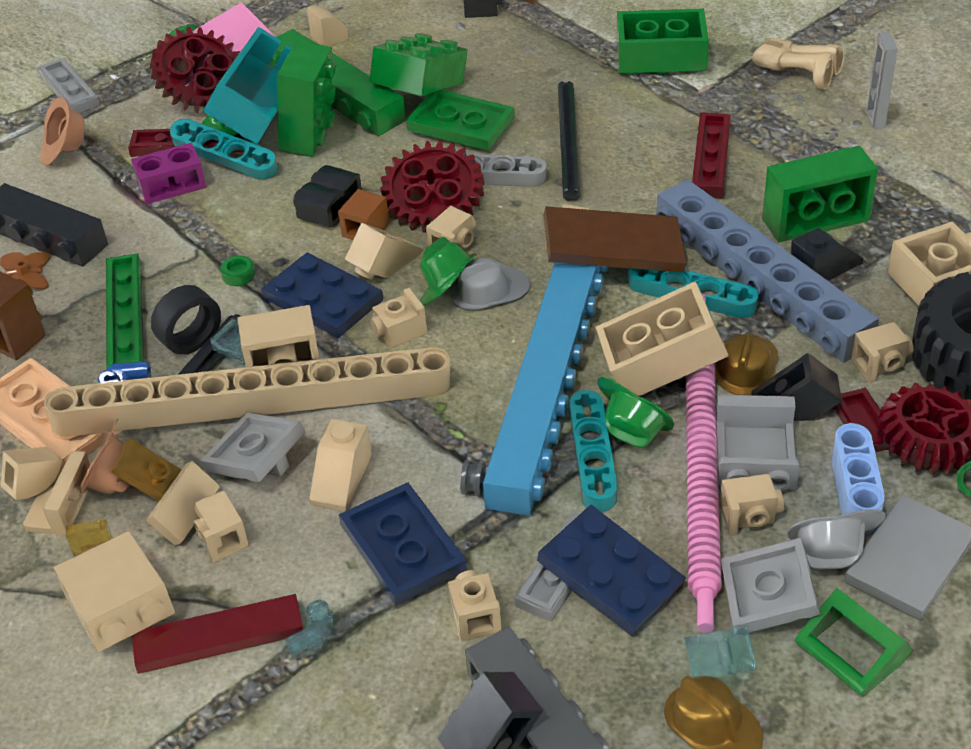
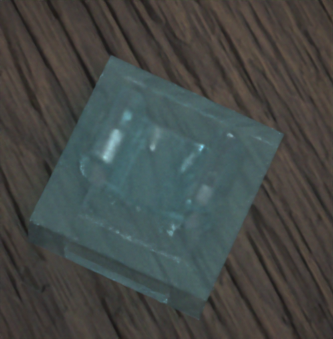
[210,318,245,365]

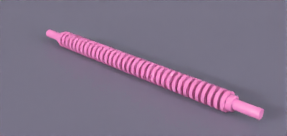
[686,293,721,633]

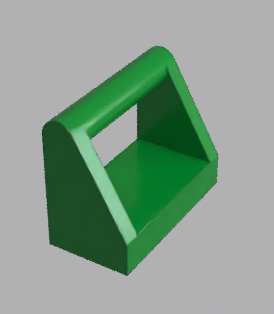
[795,588,913,697]

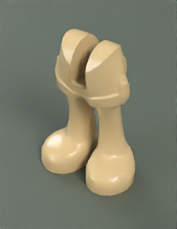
[752,38,844,90]

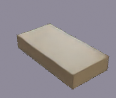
[146,461,220,546]

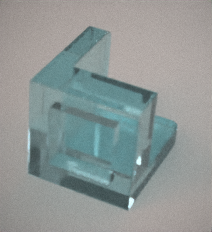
[684,626,756,678]

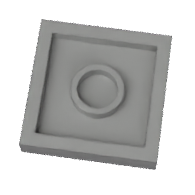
[200,413,306,482]
[721,538,821,636]

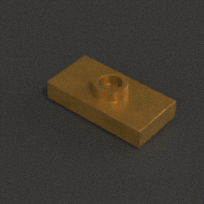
[111,438,182,501]

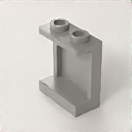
[716,395,800,491]

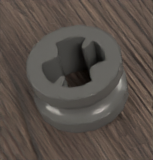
[460,460,486,496]

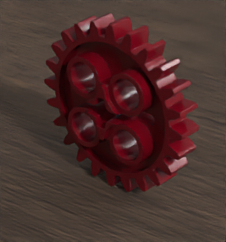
[150,27,240,113]
[380,140,485,233]

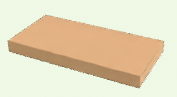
[0,358,121,469]

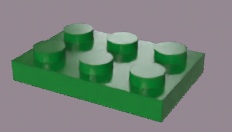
[406,90,515,151]

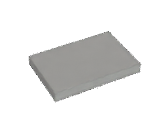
[844,495,971,621]

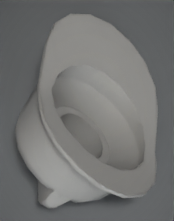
[450,257,530,311]
[787,509,885,570]

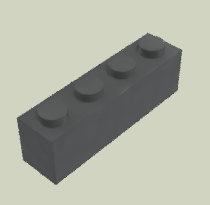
[465,626,609,749]

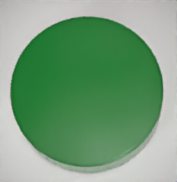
[220,256,255,286]

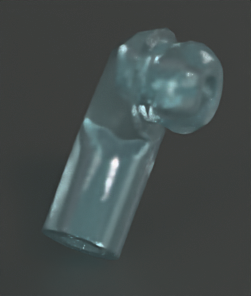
[285,600,334,658]

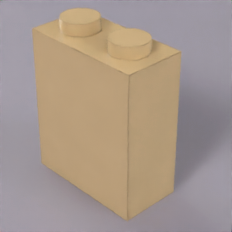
[53,531,175,652]

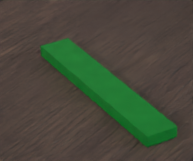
[106,253,144,369]

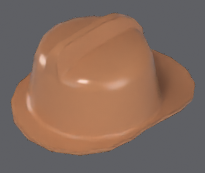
[40,97,85,166]
[80,419,130,494]

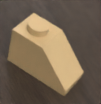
[345,223,423,279]
[309,418,372,512]

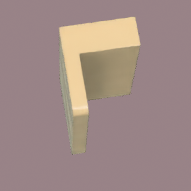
[23,451,90,536]

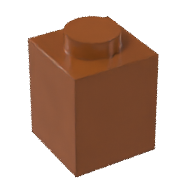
[338,189,389,240]

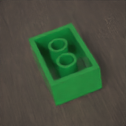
[616,8,709,75]
[369,33,468,96]
[277,40,336,157]
[762,145,878,243]

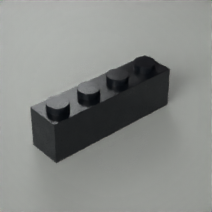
[0,183,108,267]

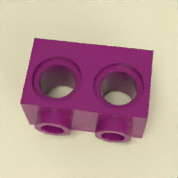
[131,142,207,205]

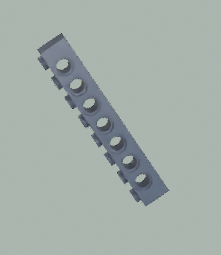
[656,179,879,363]

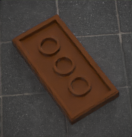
[543,206,687,272]

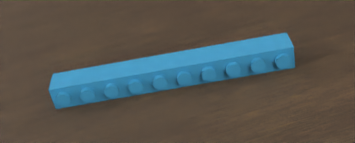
[483,263,608,516]

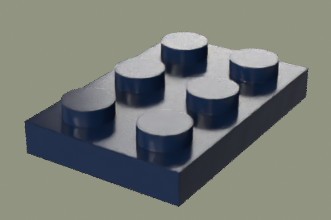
[261,252,383,338]
[339,482,467,605]
[537,505,686,637]

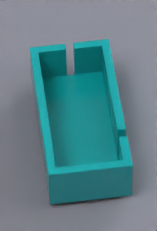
[203,27,292,144]

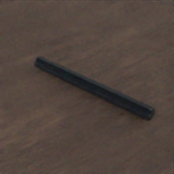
[558,81,580,201]

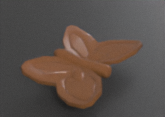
[0,252,50,289]

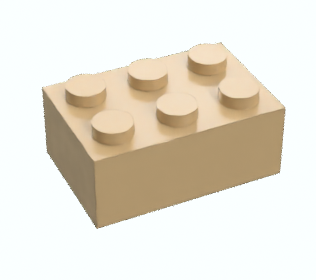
[596,281,729,396]

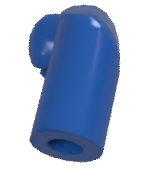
[98,362,151,383]

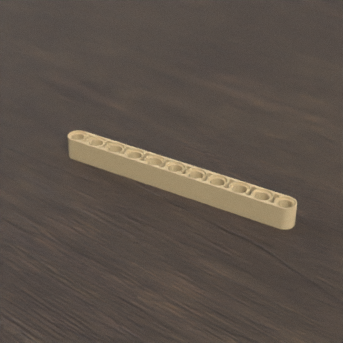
[44,347,451,437]

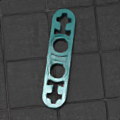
[170,119,278,180]
[628,268,759,318]
[569,390,617,512]

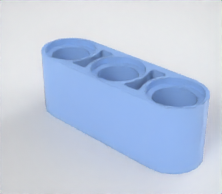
[831,423,885,536]

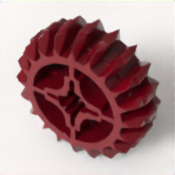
[877,382,971,476]

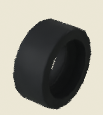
[151,285,221,354]

